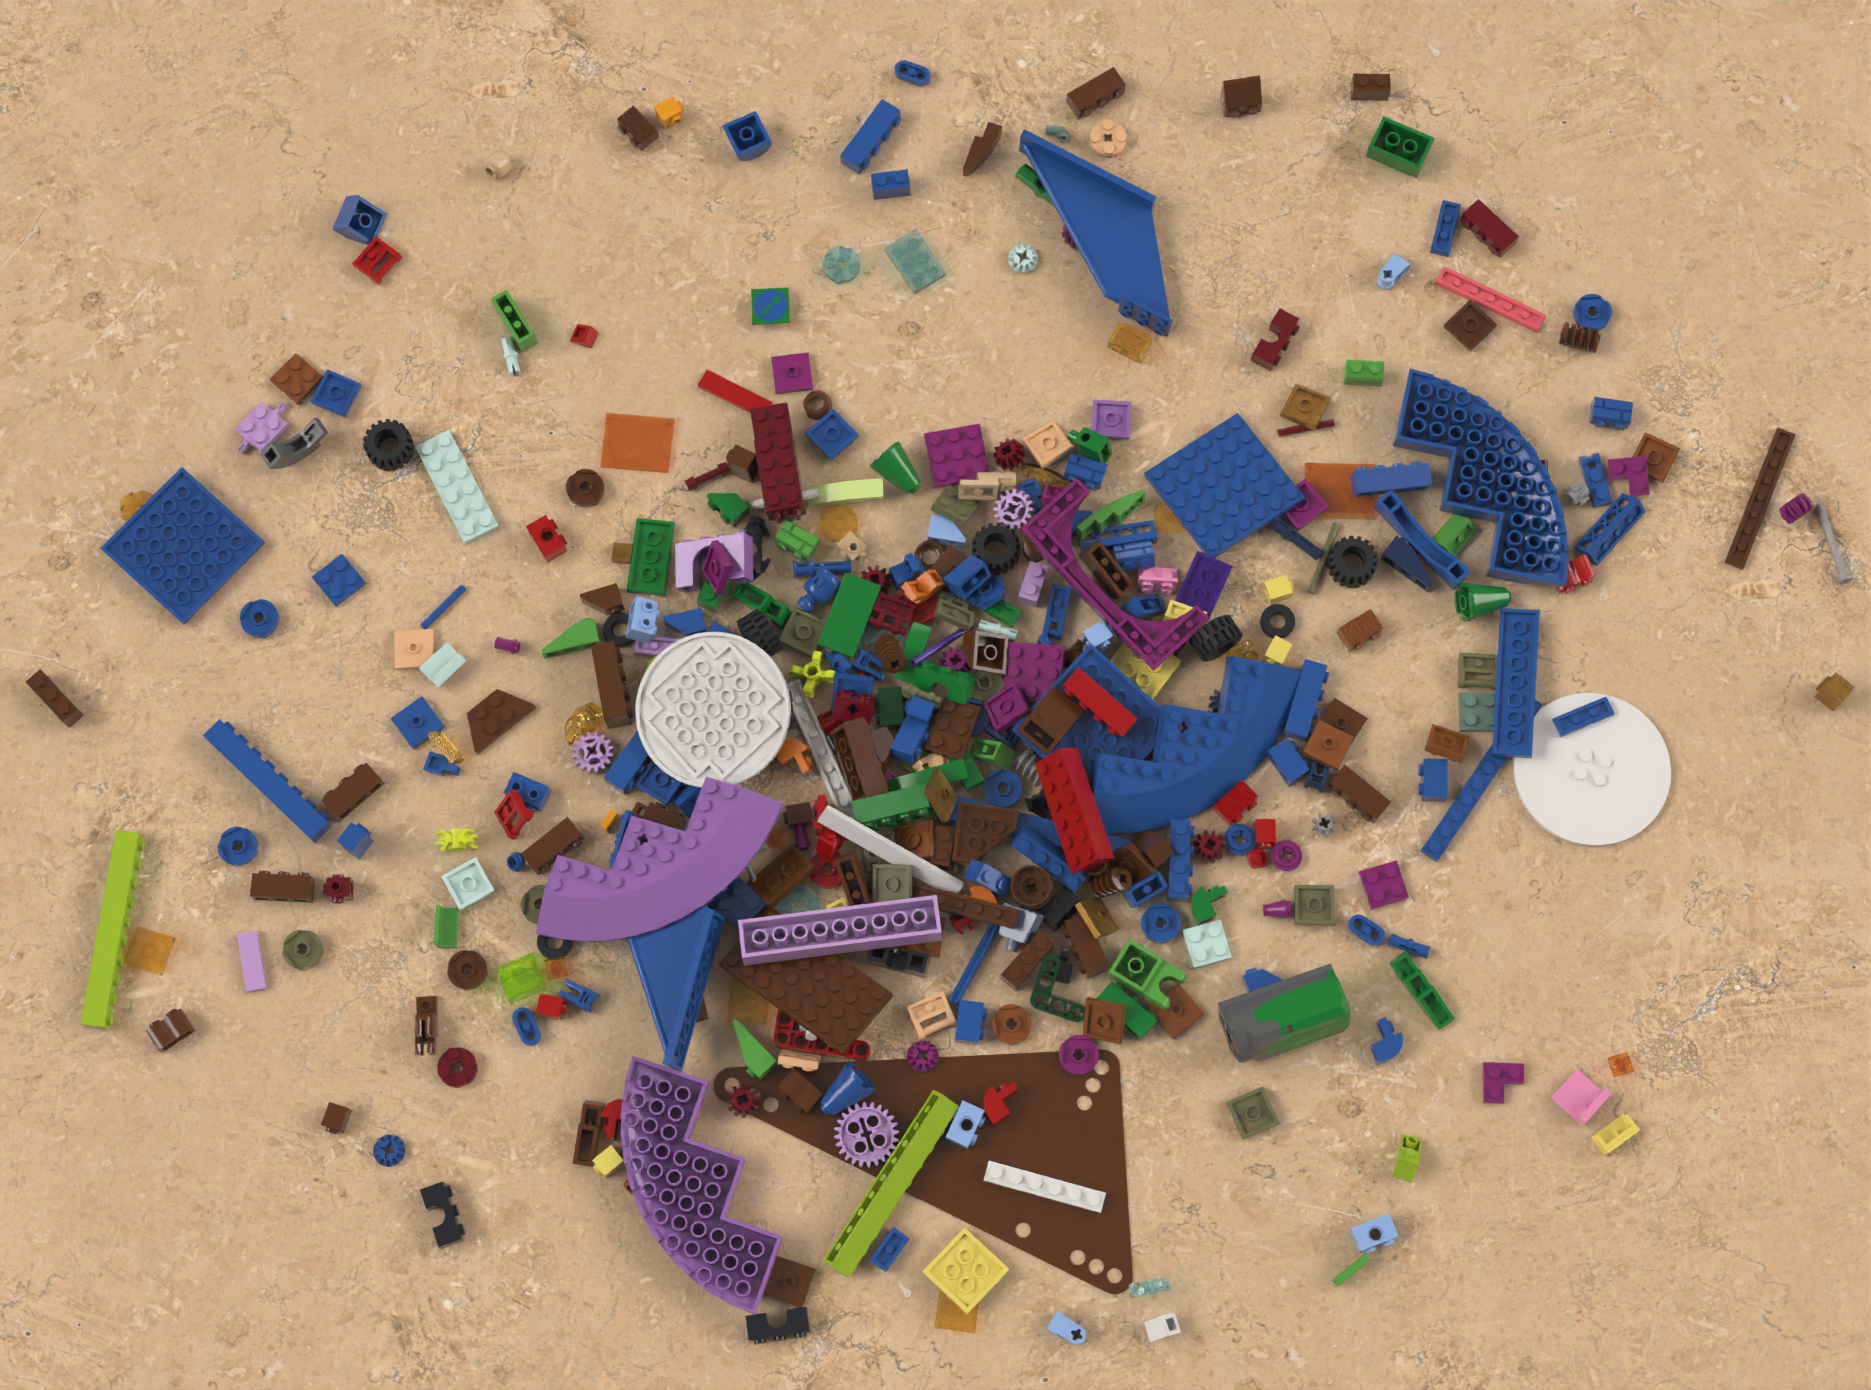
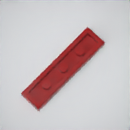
[698,370,773,413]

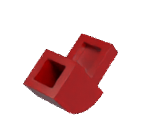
[983,1082,1018,1126]
[601,1099,622,1141]

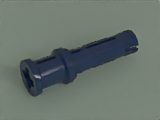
[1269,516,1323,561]

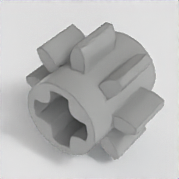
[1566,482,1590,507]
[1312,813,1336,837]

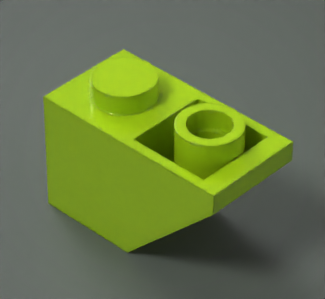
[1392,1134,1422,1183]

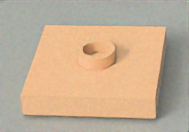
[1022,420,1074,469]
[394,629,434,670]

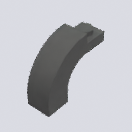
[260,418,329,469]

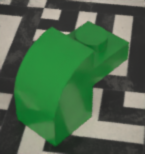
[1190,885,1228,926]

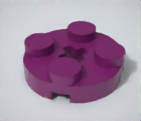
[1059,1035,1099,1076]

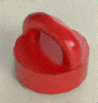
[1247,848,1268,869]

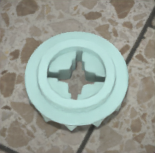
[1008,243,1038,273]

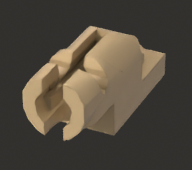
[958,471,1016,500]

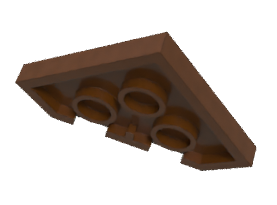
[952,802,1018,863]

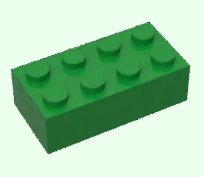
[851,783,937,831]

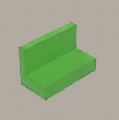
[1432,514,1478,557]
[434,905,460,948]

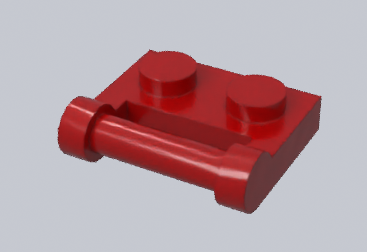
[352,236,403,285]
[494,789,533,840]
[813,795,828,837]

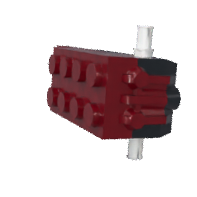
[750,402,820,524]

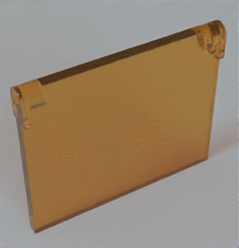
[600,413,675,473]
[1304,463,1374,519]

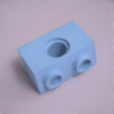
[946,1100,986,1149]
[1349,1213,1398,1254]

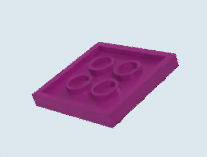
[924,423,989,489]
[1003,642,1065,702]

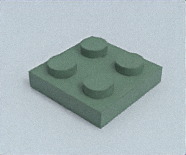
[1458,692,1496,732]

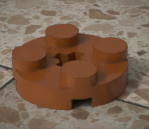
[992,1004,1032,1045]

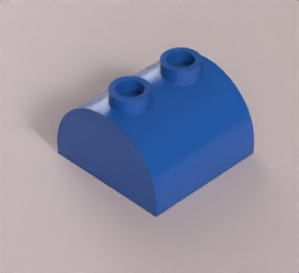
[722,111,772,161]

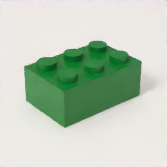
[1366,116,1435,178]

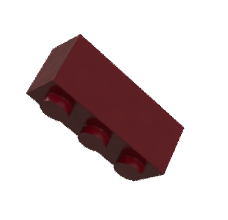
[1460,199,1519,258]

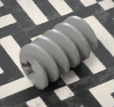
[1012,749,1043,791]

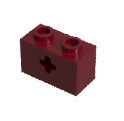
[832,689,876,726]

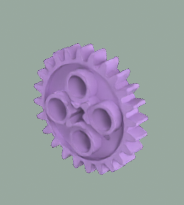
[834,1102,899,1168]

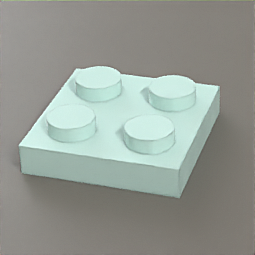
[441,857,495,911]
[1182,920,1232,969]

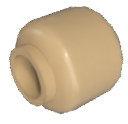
[484,151,512,179]

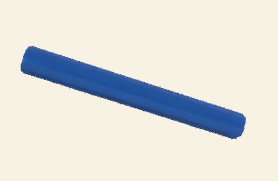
[949,924,1000,1005]

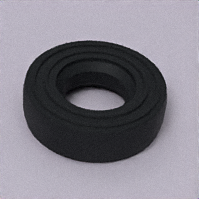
[1260,604,1295,639]
[603,612,635,647]
[537,935,573,960]

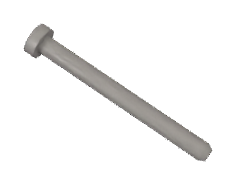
[1816,503,1852,584]

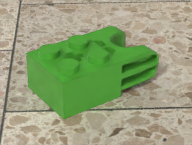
[1108,939,1187,1010]

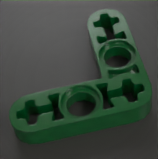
[1030,953,1085,1022]

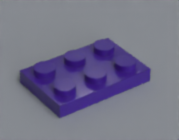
[1175,550,1233,618]

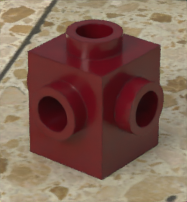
[323,874,354,904]

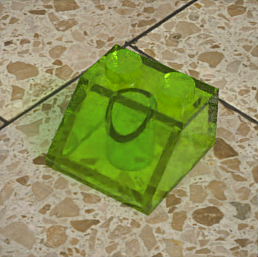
[496,952,548,1004]

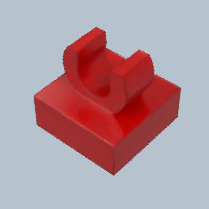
[948,915,973,935]

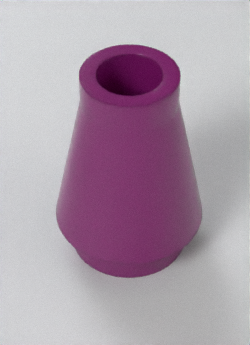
[1263,899,1292,919]

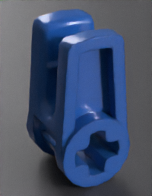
[851,649,887,683]
[558,979,600,1013]

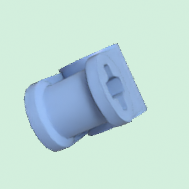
[1377,253,1411,290]
[1046,1311,1086,1345]

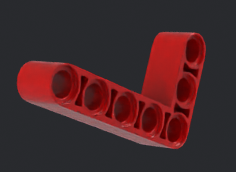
[773,1009,871,1061]

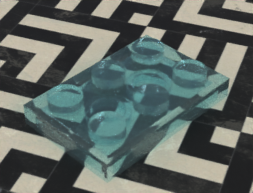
[884,229,946,295]

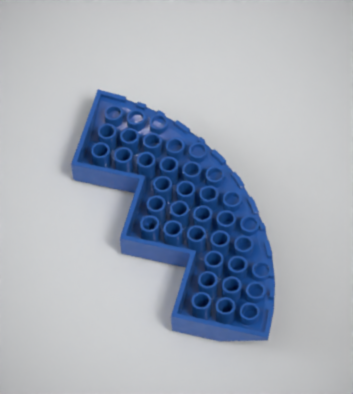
[1393,369,1569,586]
[1090,656,1302,834]

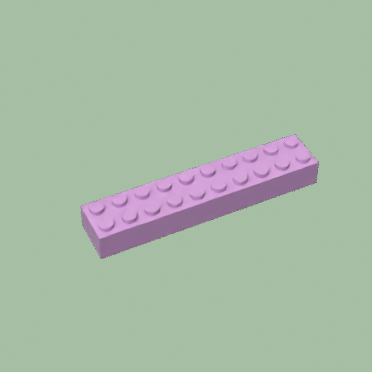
[738,895,942,966]

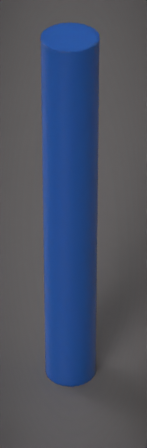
[420,585,466,629]

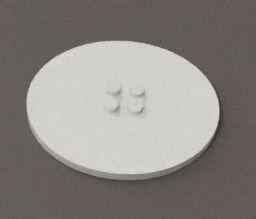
[635,632,791,788]
[1513,693,1671,846]

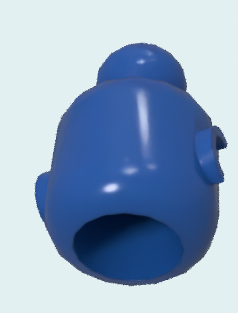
[797,567,841,613]

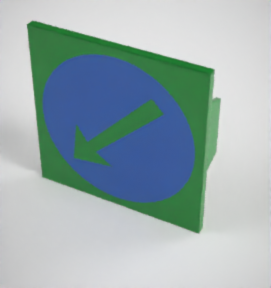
[751,287,790,325]

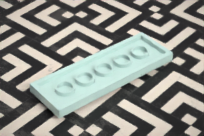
[415,430,499,544]

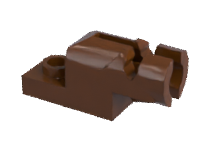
[415,996,438,1056]

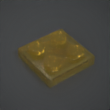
[123,926,176,976]

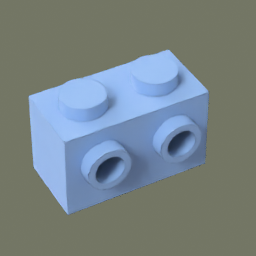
[626,596,660,644]
[1082,620,1114,654]

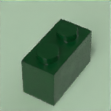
[875,686,904,730]

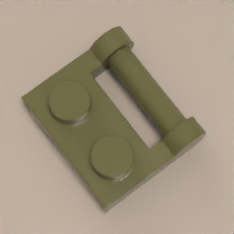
[1457,652,1498,690]

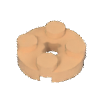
[1090,119,1127,158]

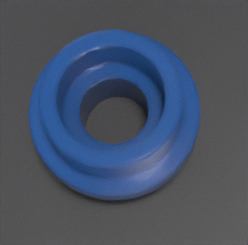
[507,852,525,872]

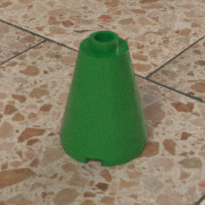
[870,441,921,494]
[1455,583,1511,621]

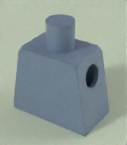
[999,903,1044,952]

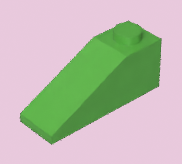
[541,618,600,659]
[732,1019,777,1081]

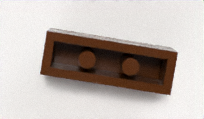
[1066,67,1126,119]
[1078,541,1135,600]
[26,669,84,728]
[322,762,385,822]
[1328,765,1391,823]
[521,817,584,875]
[834,850,872,906]
[250,870,315,903]
[1062,915,1110,979]
[1001,931,1055,992]

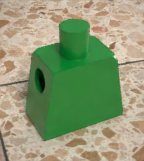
[1067,427,1112,464]

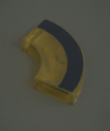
[1020,462,1069,488]

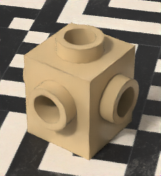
[836,531,866,561]

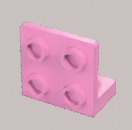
[1137,567,1178,595]
[1551,1070,1612,1126]

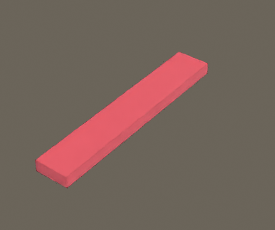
[1435,267,1546,333]

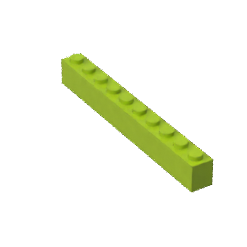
[80,830,145,1030]
[822,1090,959,1278]

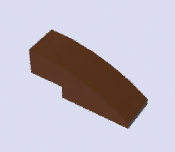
[963,122,1002,177]
[573,1100,606,1167]

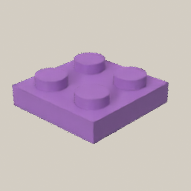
[1092,400,1131,440]

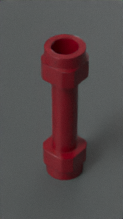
[685,462,731,491]

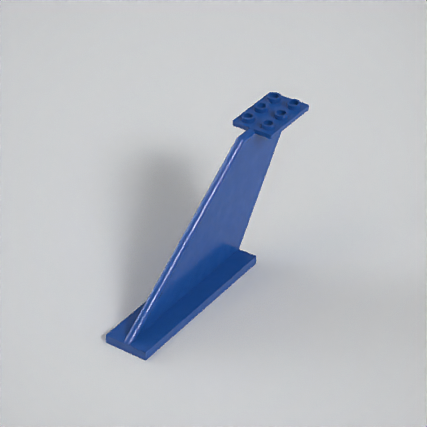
[1019,129,1173,337]
[609,810,725,1072]

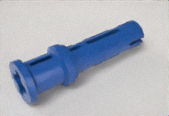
[793,560,851,578]

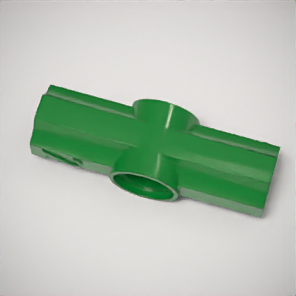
[1015,163,1055,207]

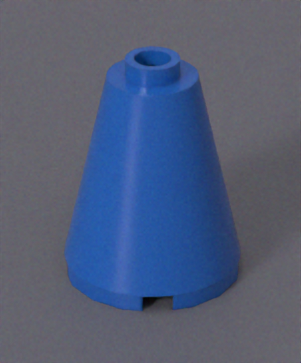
[820,1061,876,1116]

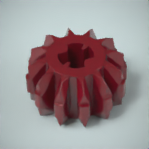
[993,438,1026,471]
[860,565,892,593]
[1193,830,1226,863]
[726,1083,760,1118]

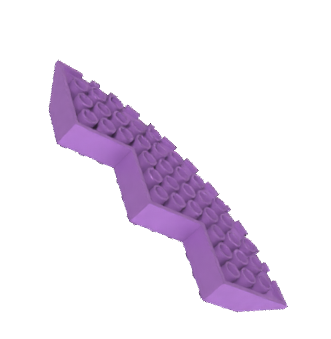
[536,776,784,942]
[620,1056,783,1315]

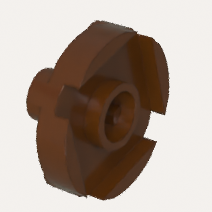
[566,469,605,507]
[447,950,488,991]

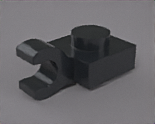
[1050,947,1073,984]

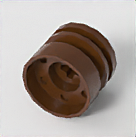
[1011,865,1054,911]

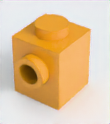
[654,96,684,129]

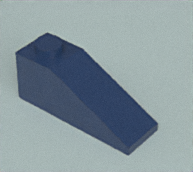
[1381,536,1432,592]

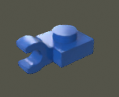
[1018,478,1043,515]
[823,650,852,673]
[423,751,461,777]

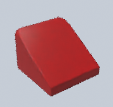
[570,324,598,348]
[817,710,842,735]

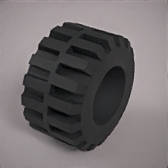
[363,419,414,471]
[972,523,1020,575]
[1327,536,1378,588]
[737,609,782,657]
[1189,615,1243,662]

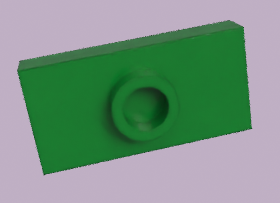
[980,600,1023,628]

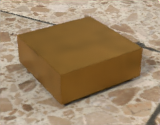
[611,542,633,564]

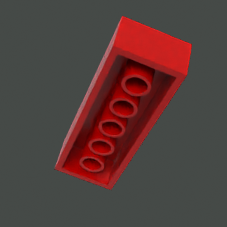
[1035,748,1114,874]

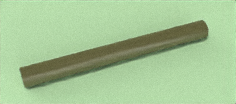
[1307,522,1340,594]

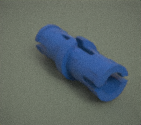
[1388,934,1430,959]

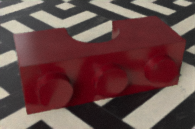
[1251,308,1300,371]

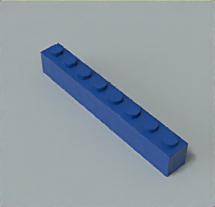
[203,719,332,843]

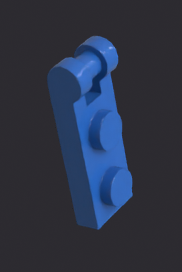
[1579,453,1613,508]
[1042,584,1071,640]

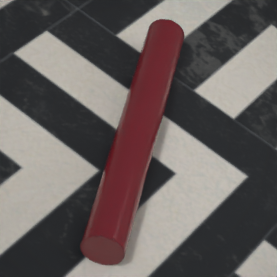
[1277,419,1335,437]

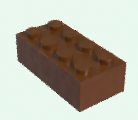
[591,641,634,729]
[831,717,888,801]

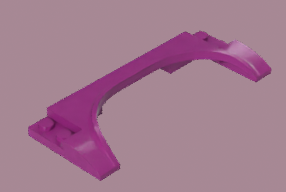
[1020,478,1210,671]

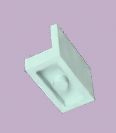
[419,642,466,687]

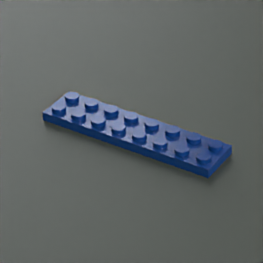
[1492,608,1540,758]

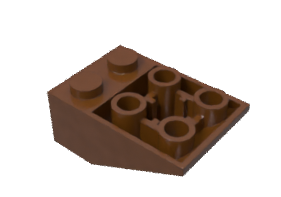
[1016,686,1084,756]

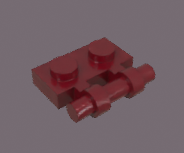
[868,592,916,636]

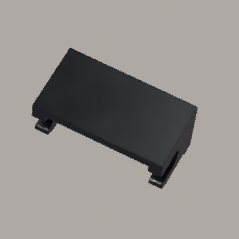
[1038,885,1081,933]

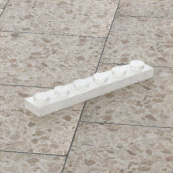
[983,1161,1106,1213]

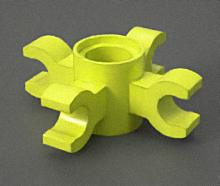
[789,651,835,698]
[435,828,479,852]

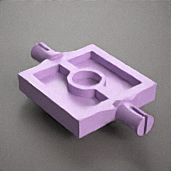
[235,402,289,454]

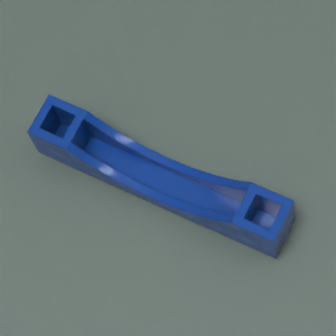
[1374,489,1470,590]

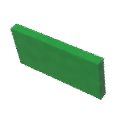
[626,518,675,596]
[818,572,882,658]

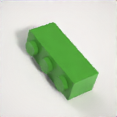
[491,290,538,352]

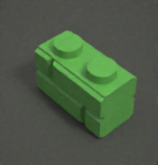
[1343,359,1384,386]
[775,520,820,562]

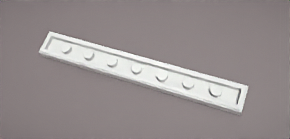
[787,679,854,819]
[817,805,964,894]

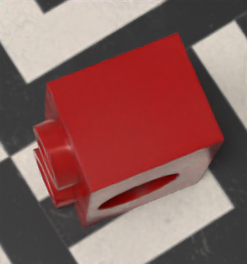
[526,515,568,563]

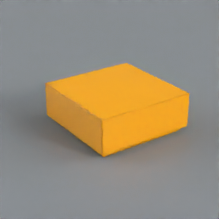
[600,810,619,834]

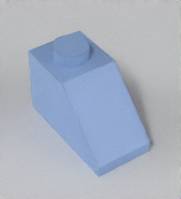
[927,514,966,548]

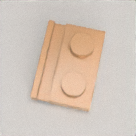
[778,1049,821,1071]

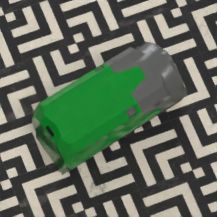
[1218,963,1350,1063]

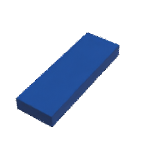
[1430,200,1461,257]
[1552,697,1615,737]

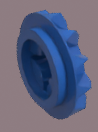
[1224,824,1255,855]
[373,1135,405,1167]

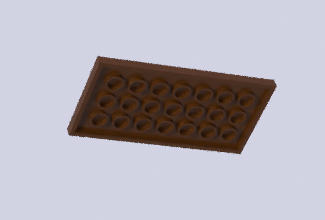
[719,907,893,1056]

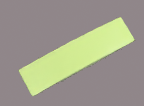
[807,478,884,507]

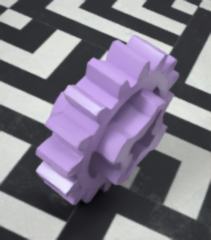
[993,489,1036,531]
[572,731,614,774]

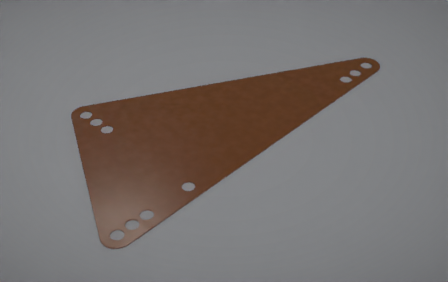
[714,1049,1133,1294]

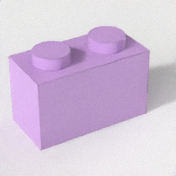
[1018,561,1048,608]

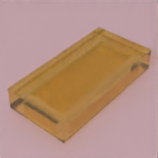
[427,731,464,764]

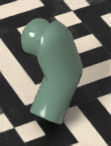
[1046,125,1070,143]

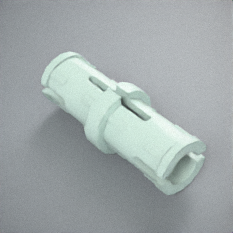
[501,337,521,376]
[978,619,1018,642]

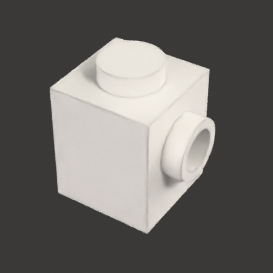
[1144,1312,1181,1342]

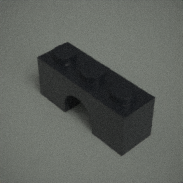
[866,947,930,978]
[420,1181,466,1249]
[745,1307,811,1345]

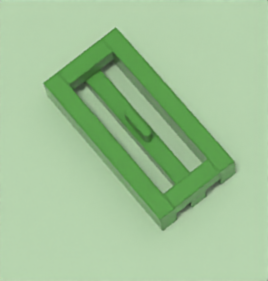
[1332,1253,1370,1287]

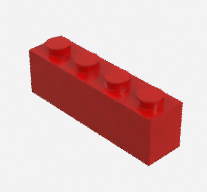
[1062,667,1137,737]

